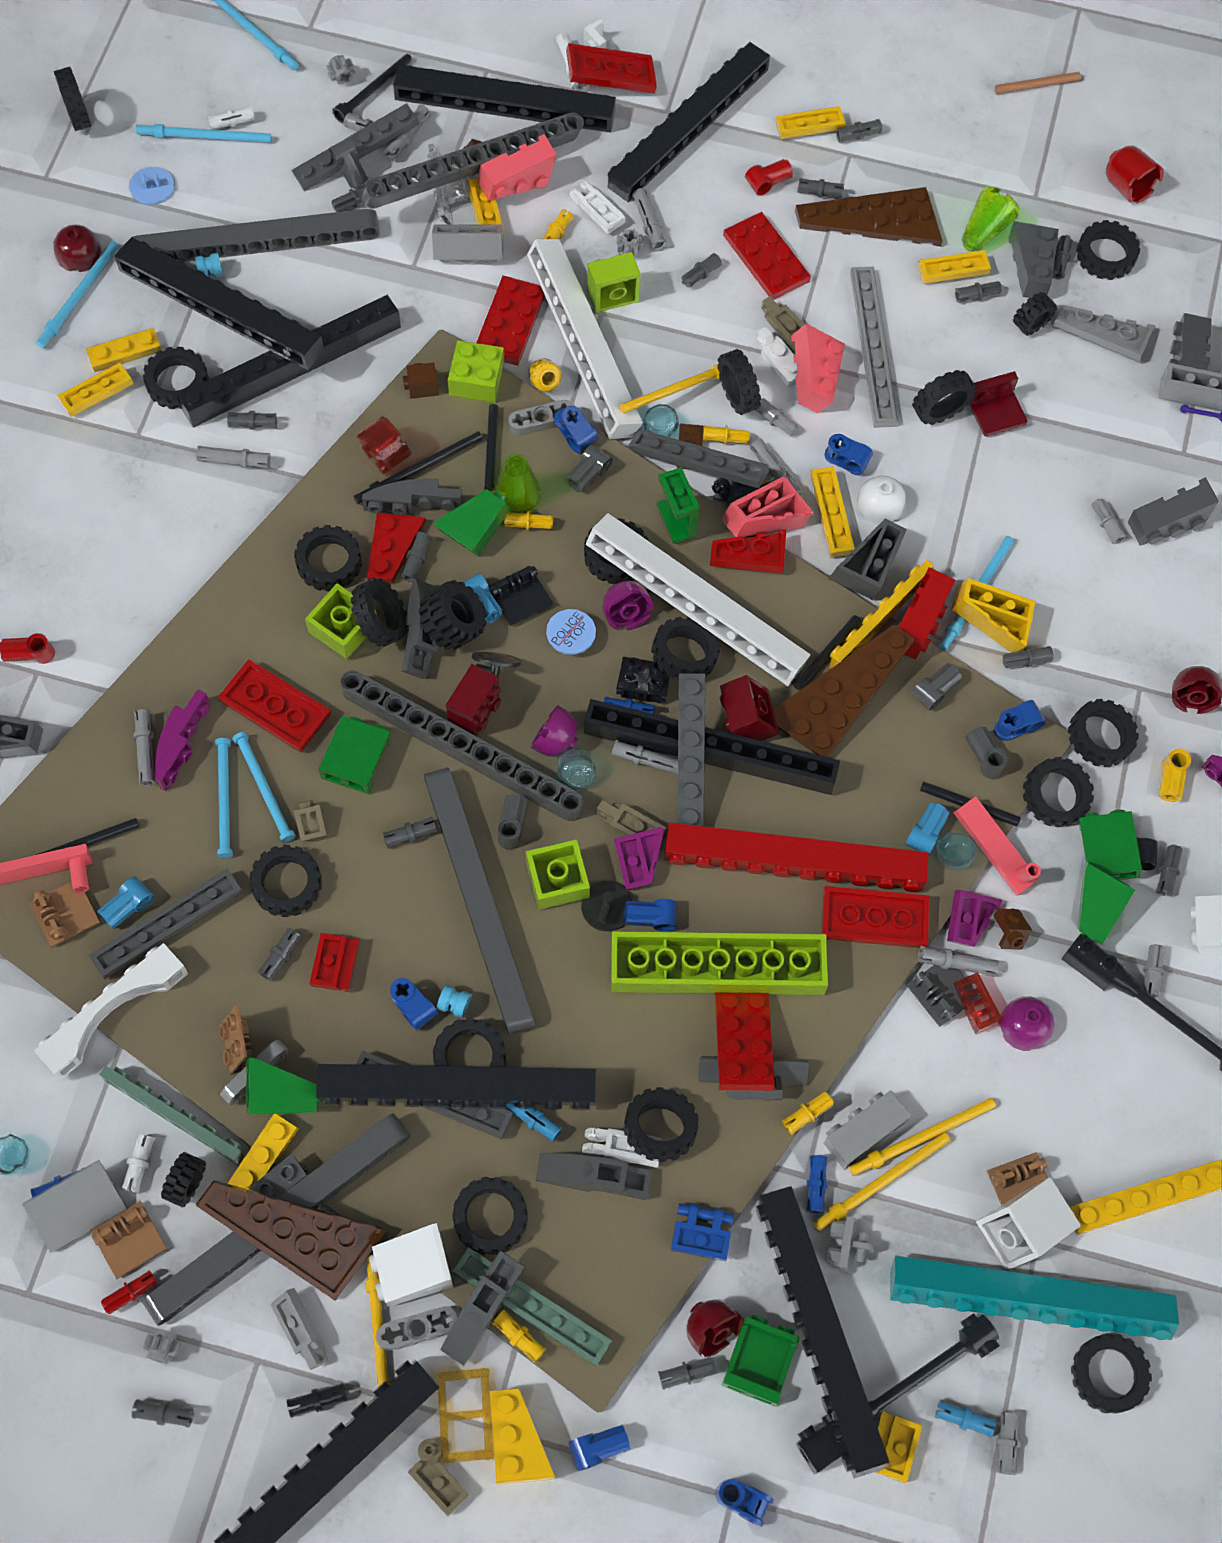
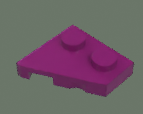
[614,827,664,890]
[947,890,1002,947]

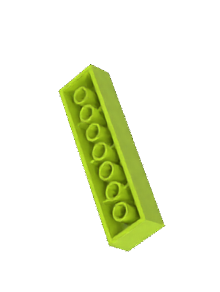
[611,931,828,995]

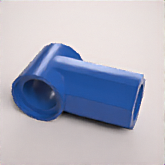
[624,899,677,931]
[569,1425,631,1471]

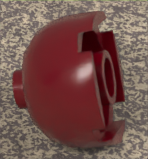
[53,224,101,272]
[1172,666,1222,714]
[686,1299,743,1357]

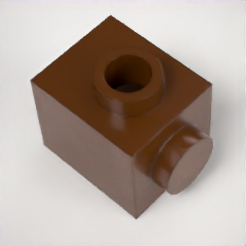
[403,362,439,399]

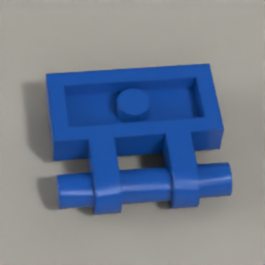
[671,1202,734,1262]

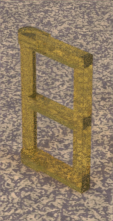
[437,1368,494,1463]

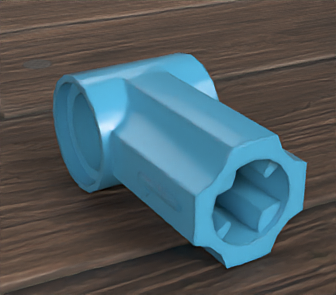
[463,573,502,624]
[905,802,950,856]
[97,876,154,929]

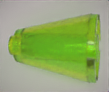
[961,186,1020,252]
[493,454,541,513]

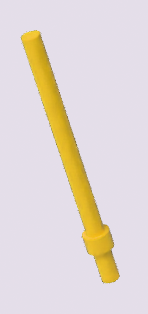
[620,364,720,413]
[848,1097,996,1176]
[812,1132,951,1232]
[365,1257,394,1432]

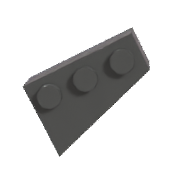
[1008,221,1059,298]
[1169,313,1212,370]
[1128,477,1219,546]
[829,519,907,600]

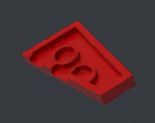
[367,513,426,584]
[710,529,787,574]

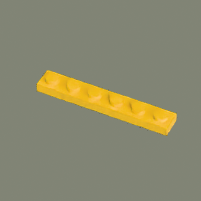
[829,560,935,669]
[1069,1159,1222,1235]

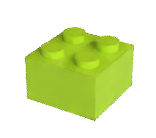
[587,252,641,313]
[448,340,504,403]
[305,584,377,659]
[526,839,590,910]

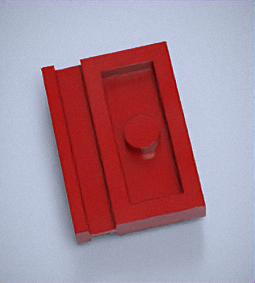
[309,933,360,992]

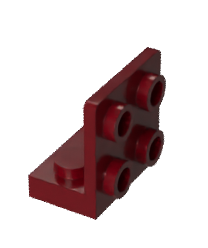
[969,371,1028,437]

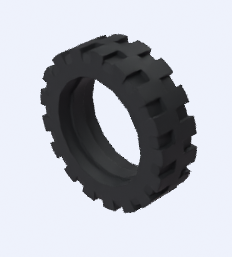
[54,66,91,131]
[1076,220,1140,280]
[143,346,209,409]
[717,349,761,415]
[912,370,977,425]
[584,518,648,584]
[294,525,362,591]
[350,578,407,647]
[651,617,720,680]
[1068,699,1139,767]
[1023,757,1094,827]
[249,845,322,917]
[433,1018,506,1067]
[624,1087,699,1162]
[452,1177,528,1255]
[1071,1333,1152,1414]

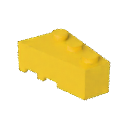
[951,578,1036,653]
[490,1388,555,1485]

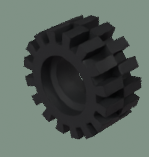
[1012,292,1057,336]
[161,1152,206,1208]

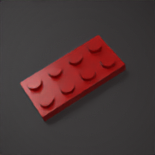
[566,43,657,94]
[723,211,811,300]
[476,275,545,366]
[218,659,331,753]
[821,886,929,948]
[715,993,775,1091]

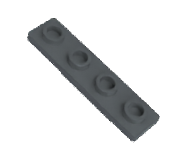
[698,1056,809,1101]

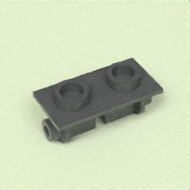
[249,1154,308,1198]

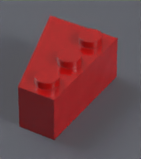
[898,567,956,660]

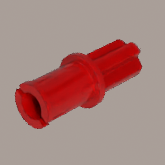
[101,1270,159,1314]

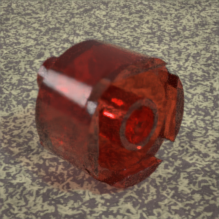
[356,416,412,475]

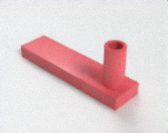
[953,796,1041,895]
[0,844,93,893]

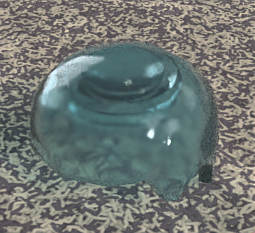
[643,404,680,437]
[557,748,597,790]
[937,832,976,871]
[0,1134,30,1177]

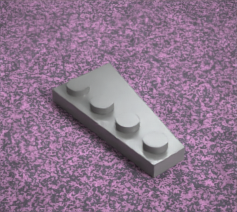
[1053,305,1156,361]

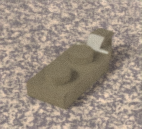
[761,296,804,353]
[596,800,667,839]

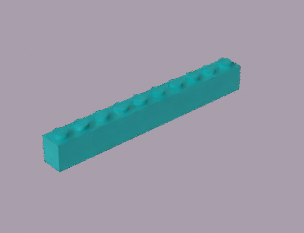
[890,1255,1179,1340]

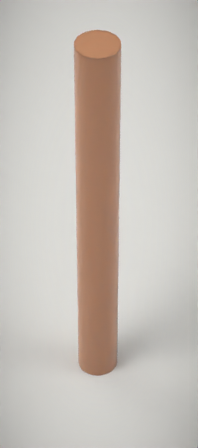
[995,72,1081,94]

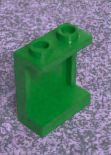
[657,467,700,544]
[319,716,392,795]
[1079,809,1142,880]
[721,1315,800,1407]

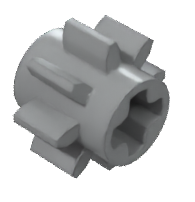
[326,55,355,84]
[616,229,644,257]
[143,1329,181,1364]

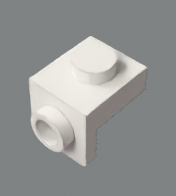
[584,19,606,48]

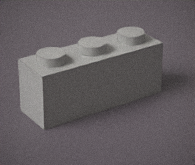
[432,224,503,262]
[1158,363,1222,411]
[823,1090,911,1169]

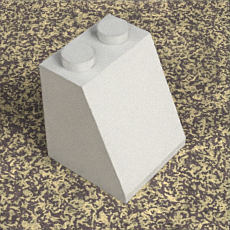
[1191,895,1222,956]
[976,1177,1081,1270]
[369,1223,454,1307]

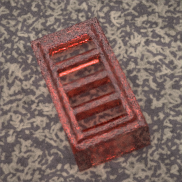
[953,972,1003,1034]

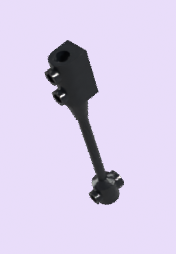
[1061,933,1222,1072]
[796,1313,1000,1475]

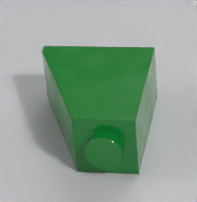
[434,489,511,556]
[1077,861,1135,945]
[246,1057,321,1115]

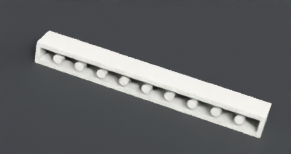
[527,239,643,439]
[586,513,810,686]

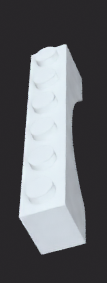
[34,943,189,1081]

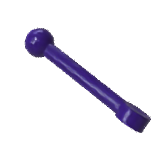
[1180,404,1222,421]

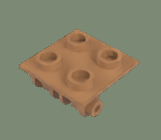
[29,881,100,947]
[219,1004,253,1074]
[987,1152,1048,1205]
[91,1201,167,1279]

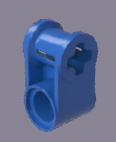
[554,406,598,453]
[824,434,873,475]
[994,700,1046,741]
[390,978,438,1031]
[715,1479,774,1527]

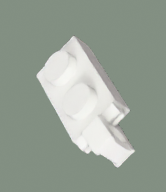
[757,327,798,386]

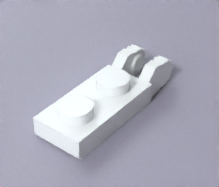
[569,181,626,234]
[582,1127,662,1168]

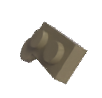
[408,1438,469,1516]

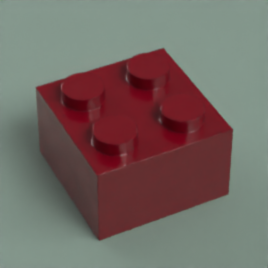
[446,664,501,736]
[720,675,779,741]

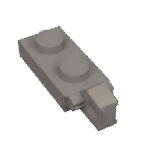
[271,1288,329,1370]

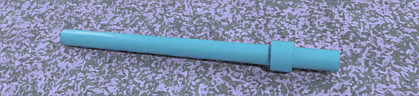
[212,0,299,71]
[136,124,271,143]
[36,241,119,348]
[938,536,1014,651]

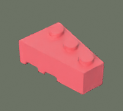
[477,134,557,201]
[791,323,845,413]
[721,476,813,537]

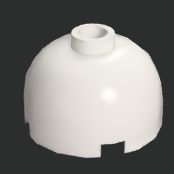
[857,475,906,525]

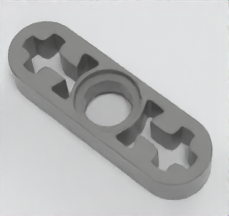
[508,400,576,435]
[220,1039,289,1106]
[376,1306,458,1351]

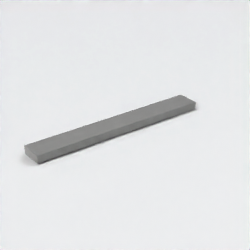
[850,267,898,428]

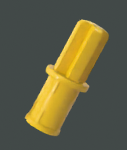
[703,425,750,445]
[504,511,553,531]
[782,1092,834,1135]

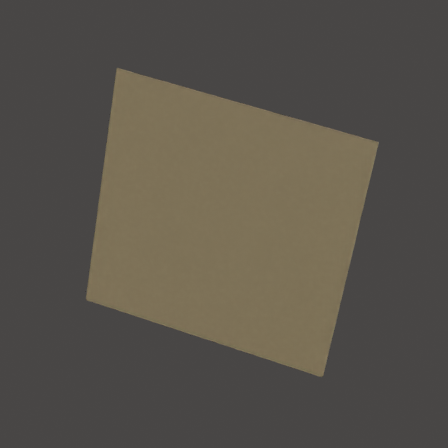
[0,330,1071,1413]

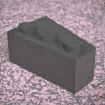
[0,715,43,758]

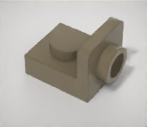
[294,800,326,841]

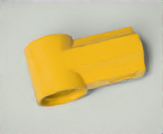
[1158,748,1191,802]

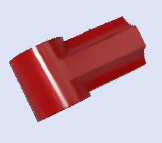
[745,159,793,196]
[0,633,55,664]

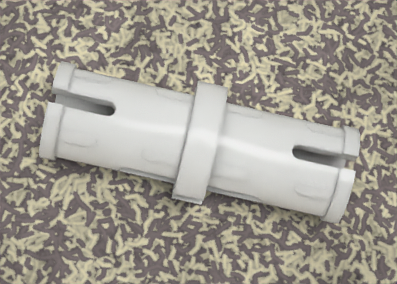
[208,106,255,130]
[121,1134,155,1193]

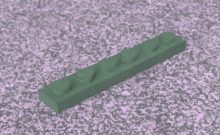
[99,1066,245,1166]
[453,1247,612,1367]

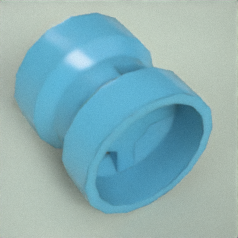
[195,253,223,277]
[437,984,472,1019]

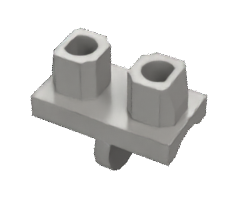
[826,1217,874,1274]

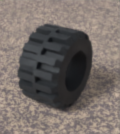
[419,580,487,650]

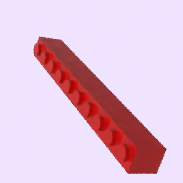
[664,822,929,892]

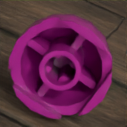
[602,581,654,630]
[531,704,578,757]
[999,996,1055,1051]

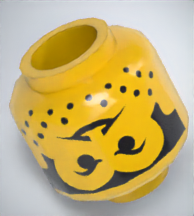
[528,358,562,392]

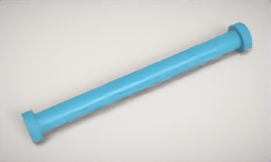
[233,732,296,843]
[215,738,233,858]

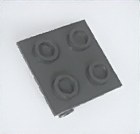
[906,965,981,1027]

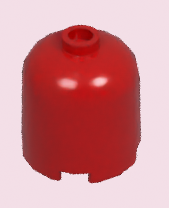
[1105,146,1164,203]

